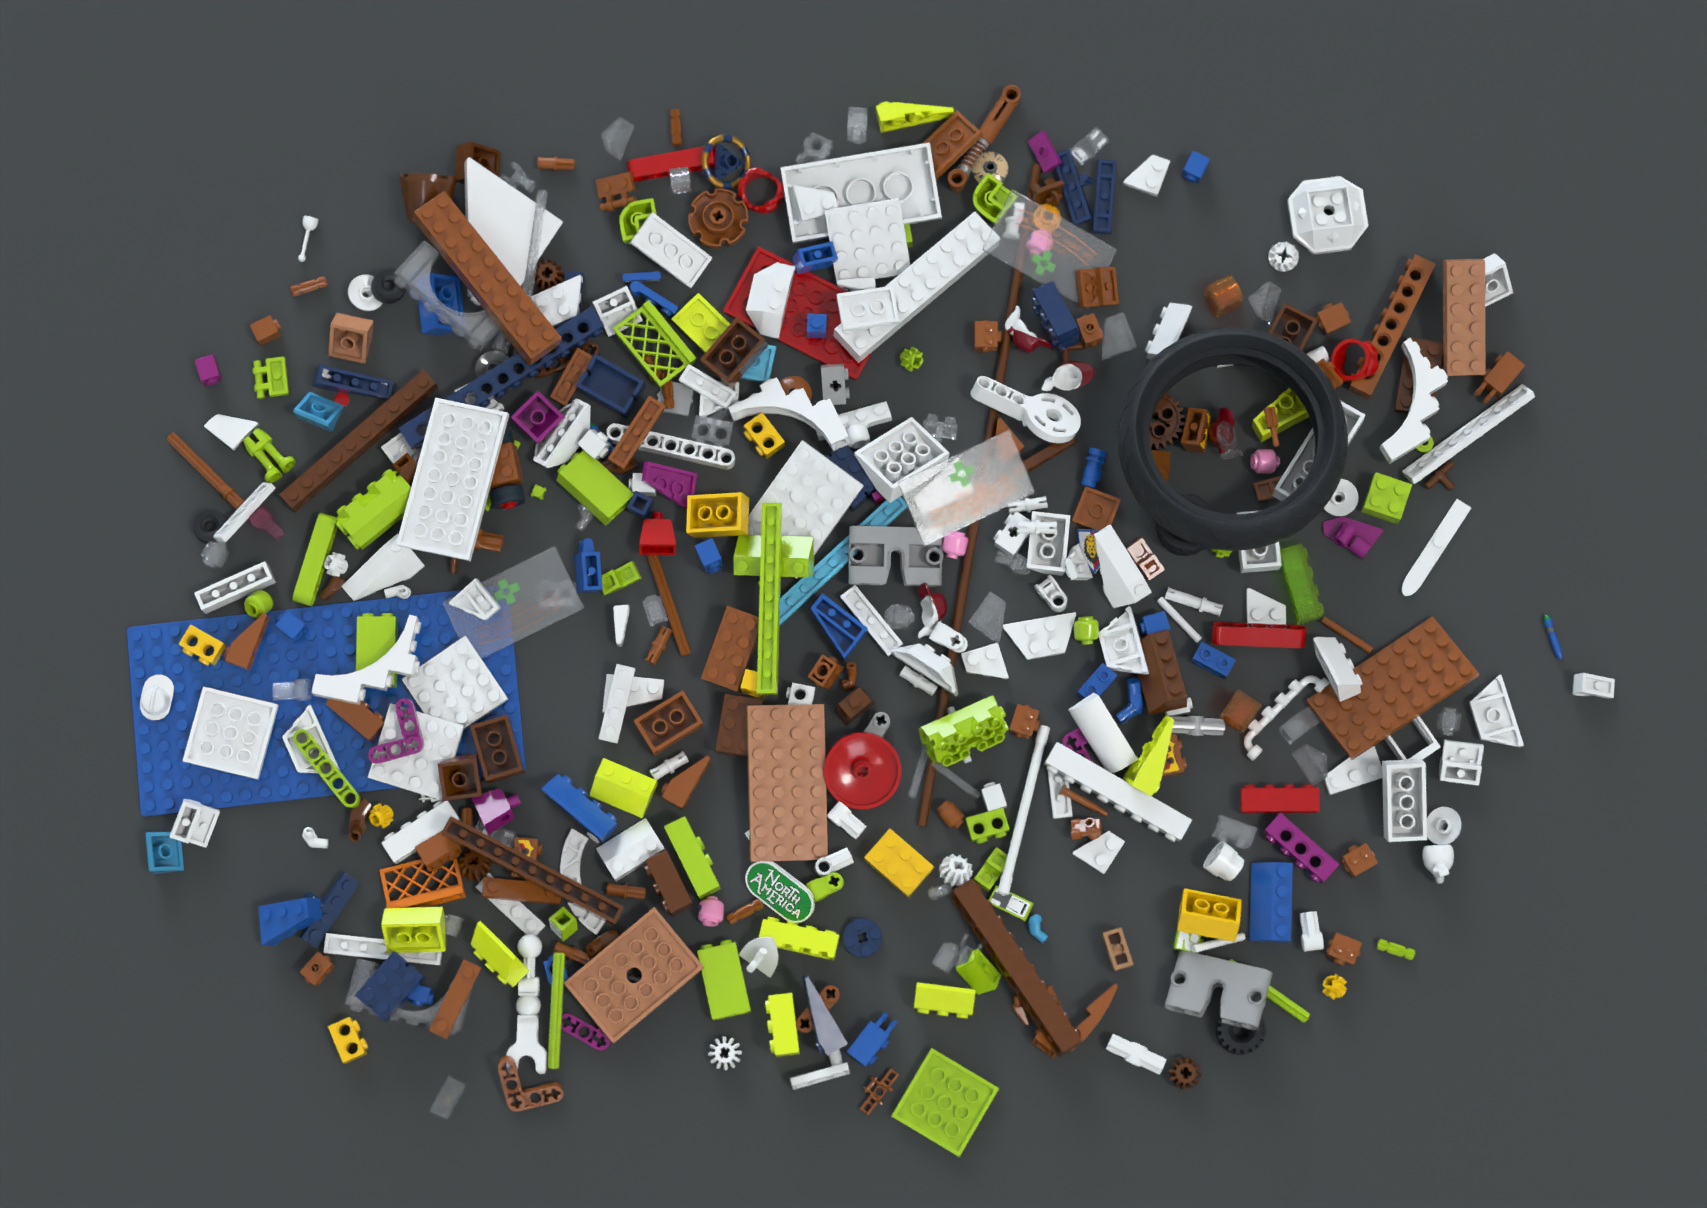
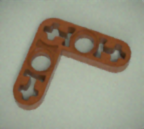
[498,1056,563,1112]

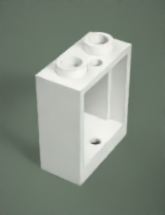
[1384,716,1440,760]

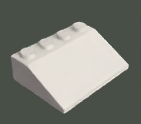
[854,417,949,503]

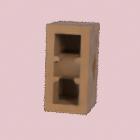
[1101,927,1133,972]

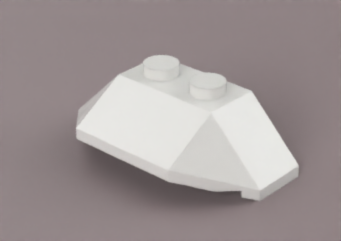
[746,263,795,339]
[533,398,591,468]
[891,643,959,697]

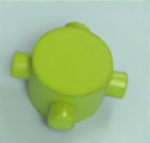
[530,484,547,500]

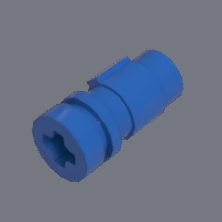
[1081,448,1108,489]

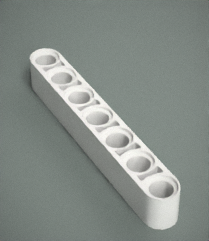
[607,424,735,470]

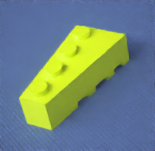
[1252,388,1309,442]
[759,917,839,961]

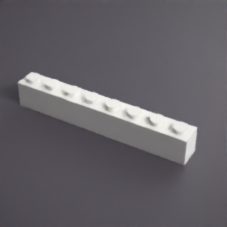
[1044,742,1192,842]

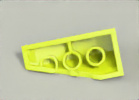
[876,102,954,133]
[1123,715,1174,797]

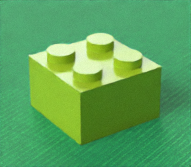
[1361,472,1412,524]

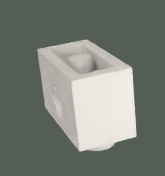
[993,511,1031,558]

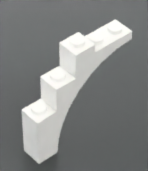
[1379,338,1448,464]
[728,377,851,451]
[311,615,421,705]

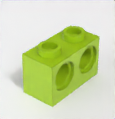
[965,807,1010,844]

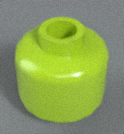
[244,590,273,618]
[1074,616,1099,645]

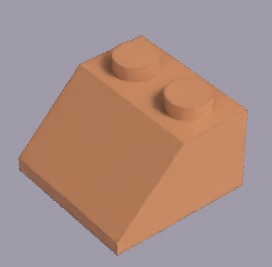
[328,313,374,364]

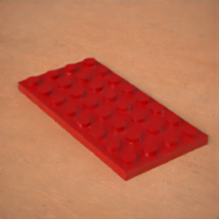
[723,246,872,381]

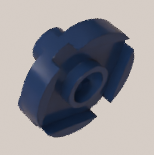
[843,918,882,958]

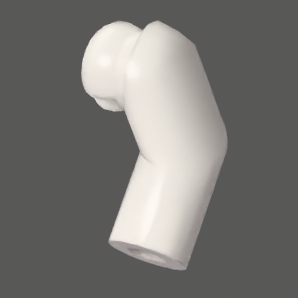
[384,585,411,599]
[302,827,329,849]

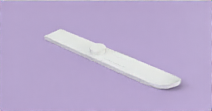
[1401,499,1471,596]

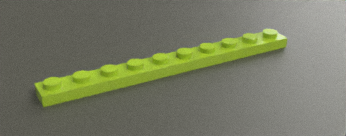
[757,503,783,695]

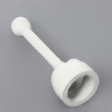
[298,216,318,262]

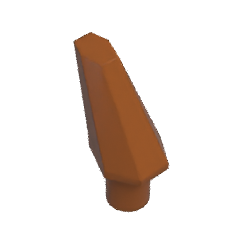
[1011,995,1031,1025]

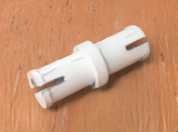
[1008,496,1048,514]
[1017,520,1057,535]
[899,666,938,696]
[649,751,689,780]

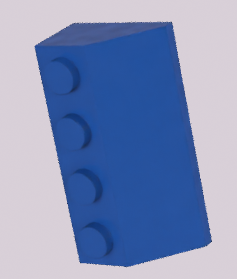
[542,774,618,843]
[1249,862,1293,943]

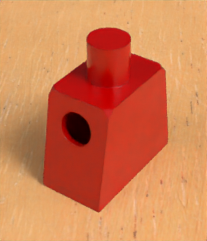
[639,512,676,555]

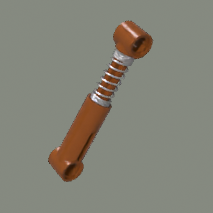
[948,85,1021,192]

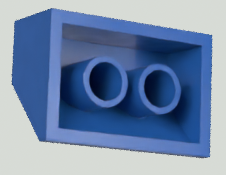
[416,273,466,335]

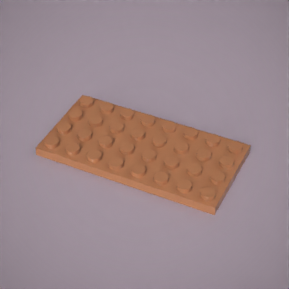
[746,704,828,862]

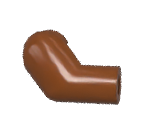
[842,662,857,690]

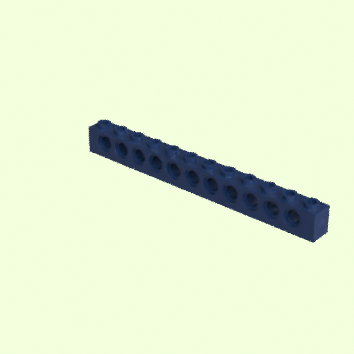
[399,306,605,450]

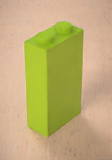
[556,450,634,526]
[356,613,398,688]
[697,940,751,1021]

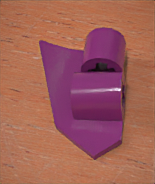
[1323,516,1383,559]

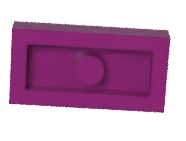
[1028,131,1062,173]

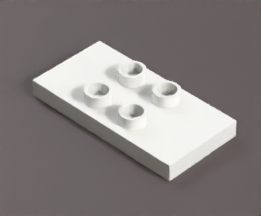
[781,142,942,243]

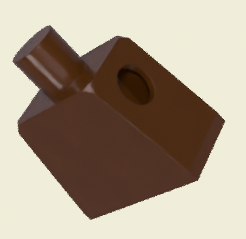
[835,687,875,726]

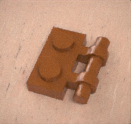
[595,172,637,212]

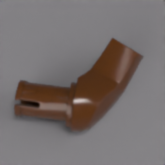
[348,798,373,842]
[586,929,621,957]

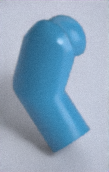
[1028,914,1048,944]

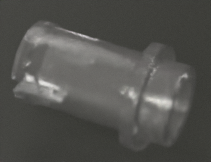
[927,882,953,901]

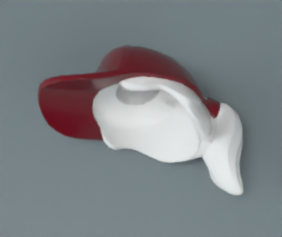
[1005,306,1052,353]
[1042,360,1094,391]
[918,583,947,638]

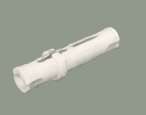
[1165,587,1223,617]

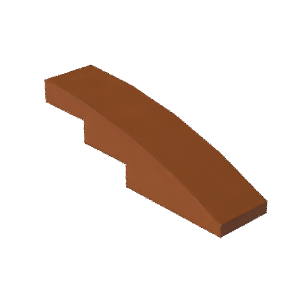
[1069,983,1118,1053]

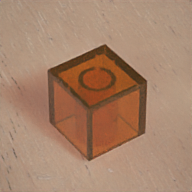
[1203,274,1244,318]
[1220,689,1262,733]

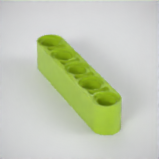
[293,513,338,607]
[293,729,361,808]

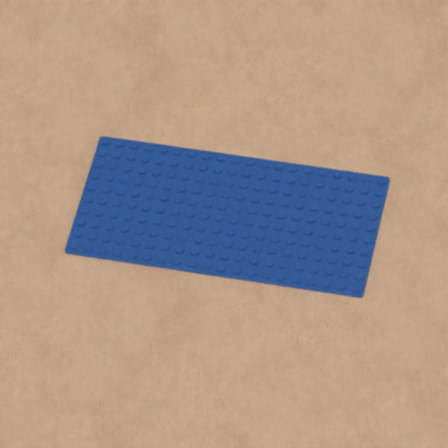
[127,586,526,817]

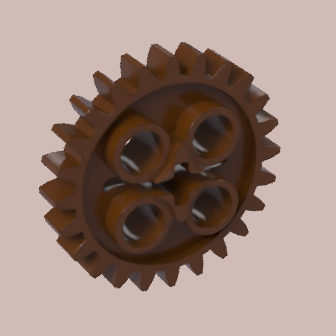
[1149,392,1185,450]

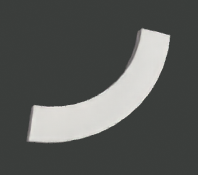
[560,829,605,935]

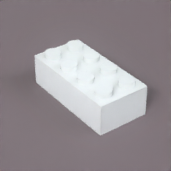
[1382,759,1427,842]

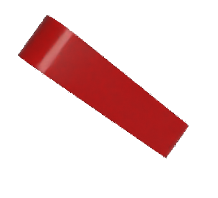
[627,146,715,182]
[1211,622,1307,648]

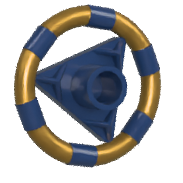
[701,134,751,189]

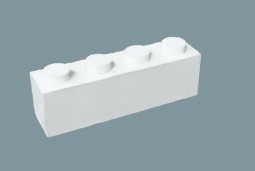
[194,561,276,614]
[382,800,461,864]

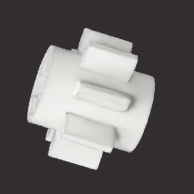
[324,552,348,577]

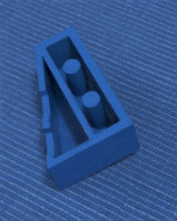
[811,593,868,662]
[258,898,322,946]

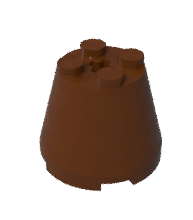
[400,173,457,224]

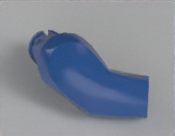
[1115,678,1144,725]

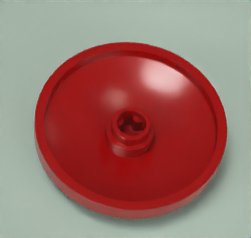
[824,732,901,809]

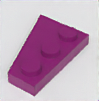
[641,462,697,510]

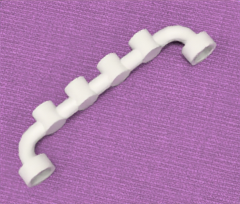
[1244,675,1330,761]

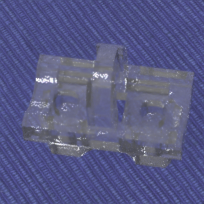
[923,414,958,444]

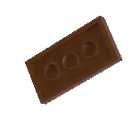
[1394,337,1443,417]

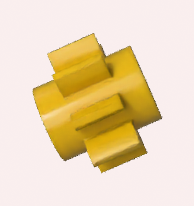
[369,803,393,828]
[1322,974,1347,1000]

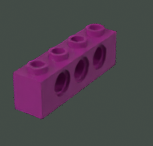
[1263,813,1339,884]

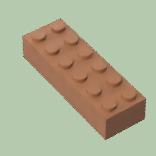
[1443,259,1485,376]

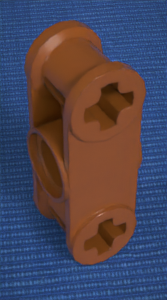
[796,985,840,1034]

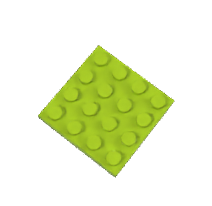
[891,1048,999,1157]

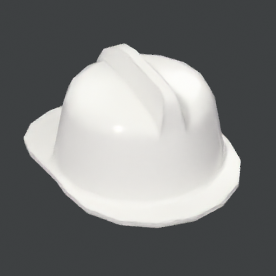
[140,675,174,720]

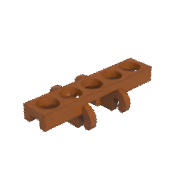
[860,1068,899,1115]

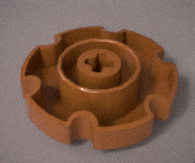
[688,188,749,249]

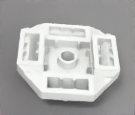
[1287,176,1368,255]

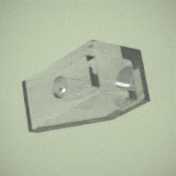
[1278,707,1321,745]

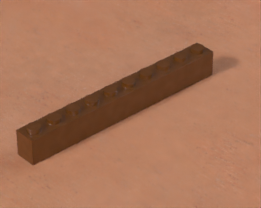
[279,369,439,513]
[441,816,624,926]
[950,879,1082,1058]

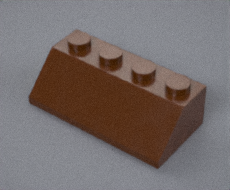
[1138,630,1187,715]

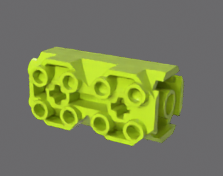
[336,469,411,550]
[918,695,1008,767]

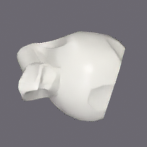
[1422,844,1454,884]

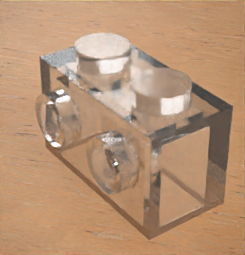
[1212,815,1257,850]

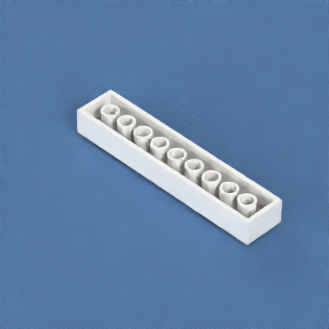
[833,212,1000,363]

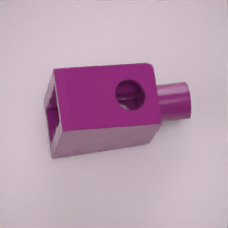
[471,789,521,835]

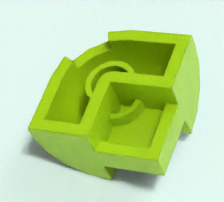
[973,173,1018,225]
[619,198,657,244]

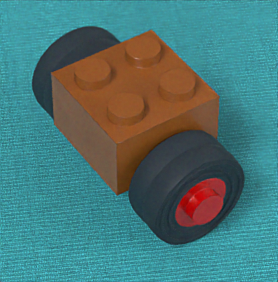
[489,428,526,510]

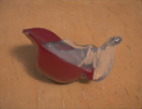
[1209,407,1243,460]

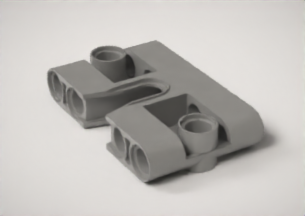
[848,526,943,587]
[1164,951,1273,1030]

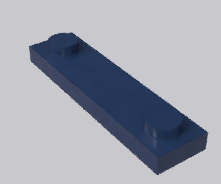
[1092,159,1117,235]

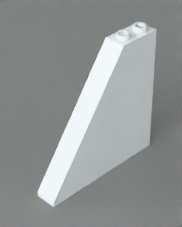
[464,157,563,306]

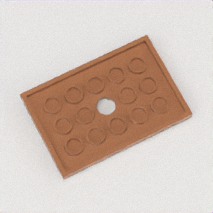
[564,907,705,1044]

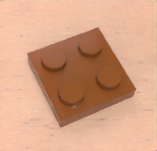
[1072,486,1121,530]

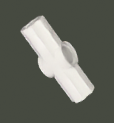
[1106,1034,1167,1075]

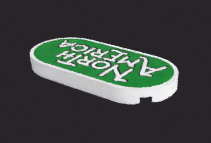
[745,861,815,923]

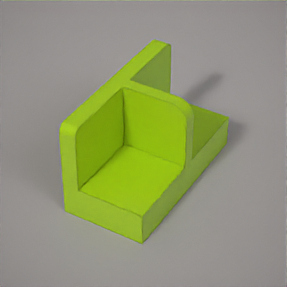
[956,949,1001,995]

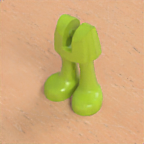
[243,428,296,483]

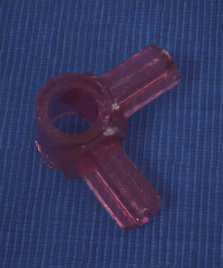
[248,505,284,540]

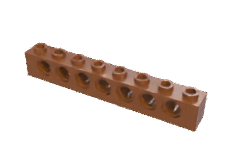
[1348,254,1436,400]

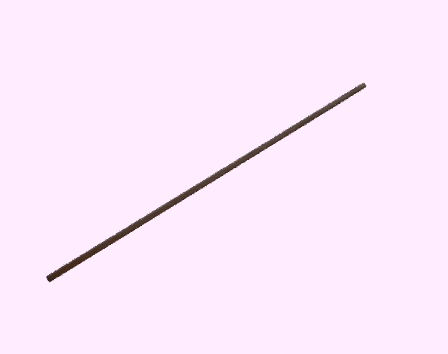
[917,164,1041,827]

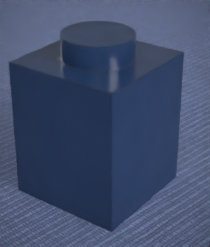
[627,491,654,520]

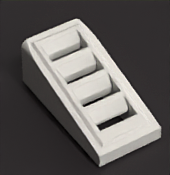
[837,277,876,292]
[613,605,630,647]

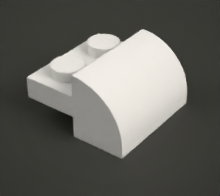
[592,286,643,337]
[1439,740,1484,785]
[169,799,220,848]

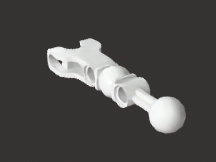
[507,934,548,1074]

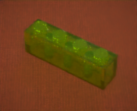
[1280,543,1324,625]

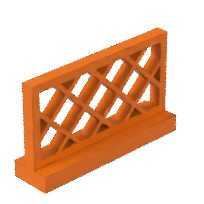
[380,858,466,908]

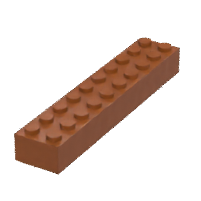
[413,191,562,366]

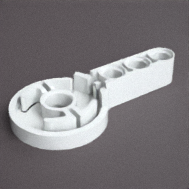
[971,376,1081,443]

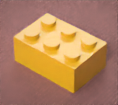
[686,492,749,538]
[864,829,934,898]
[1177,888,1242,942]

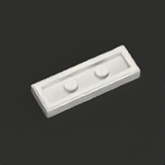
[679,364,737,410]
[1048,770,1073,819]

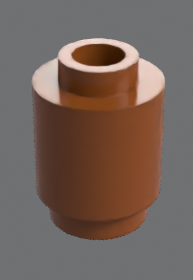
[937,800,965,829]

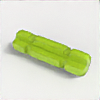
[1377,939,1415,960]

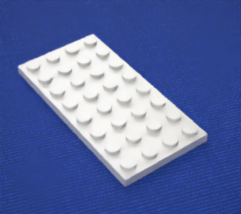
[396,398,509,562]

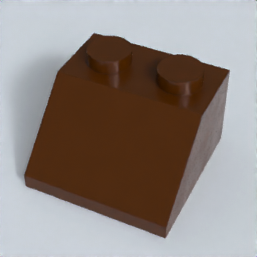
[455,141,501,185]
[437,753,483,801]

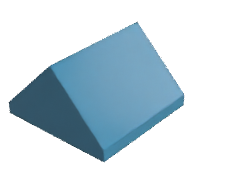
[293,391,344,433]
[145,832,184,874]

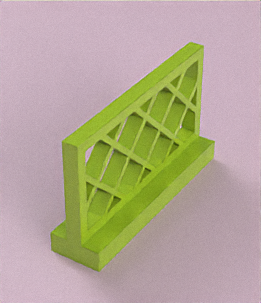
[613,300,696,388]

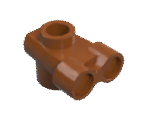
[1071,818,1102,840]

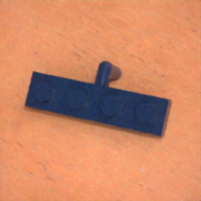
[1056,149,1093,226]
[299,871,360,948]

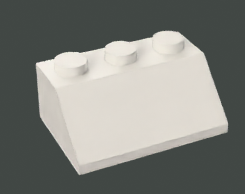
[1483,253,1513,307]
[1145,303,1192,360]
[1026,511,1070,576]
[1313,637,1363,702]
[596,818,665,882]

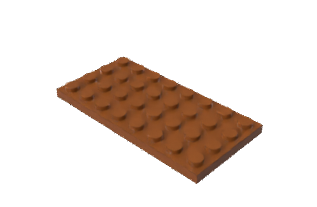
[1306,616,1479,760]

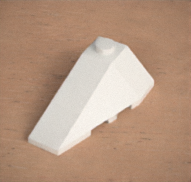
[1094,525,1152,608]
[341,534,425,601]

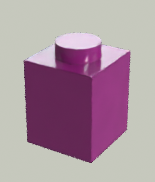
[195,354,223,386]

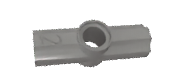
[1169,716,1225,736]

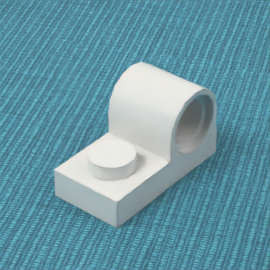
[1573,673,1615,699]

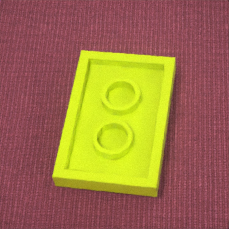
[671,293,730,353]

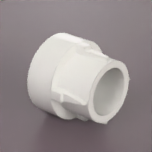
[1203,841,1244,881]

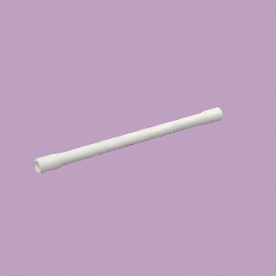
[997,725,1050,895]

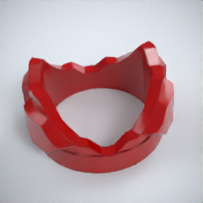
[738,168,785,214]
[1331,339,1379,382]

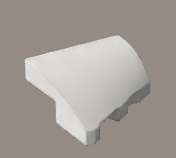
[204,414,259,450]

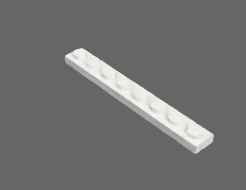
[1402,384,1535,484]

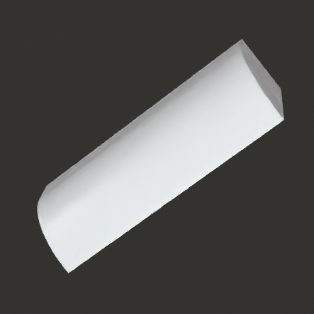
[1068,693,1138,773]

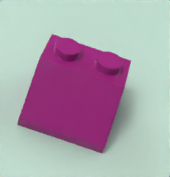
[511,391,565,444]

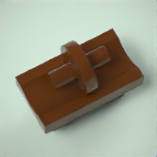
[1029,178,1065,207]

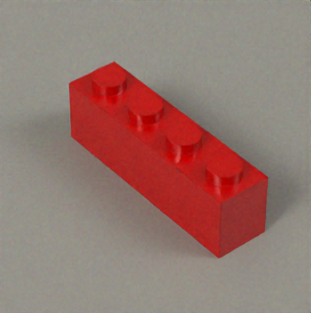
[1239,785,1320,814]

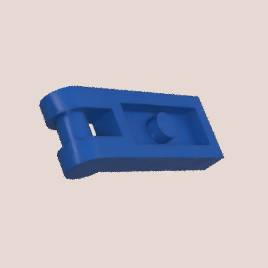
[630,281,679,317]

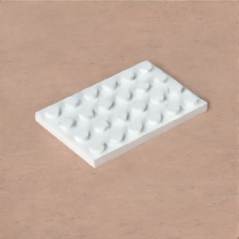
[748,441,864,579]

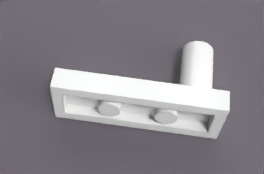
[790,1049,850,1090]

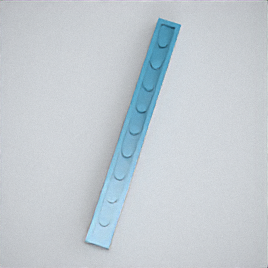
[779,497,909,626]

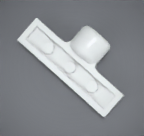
[816,401,892,449]

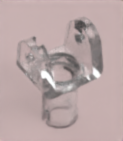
[500,162,536,193]
[995,551,1031,575]
[954,933,983,968]

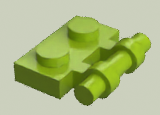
[252,357,289,399]

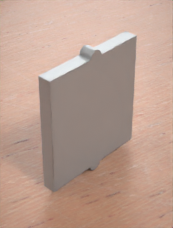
[657,382,694,416]

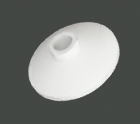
[348,275,383,311]
[1324,479,1358,516]
[1427,807,1461,845]

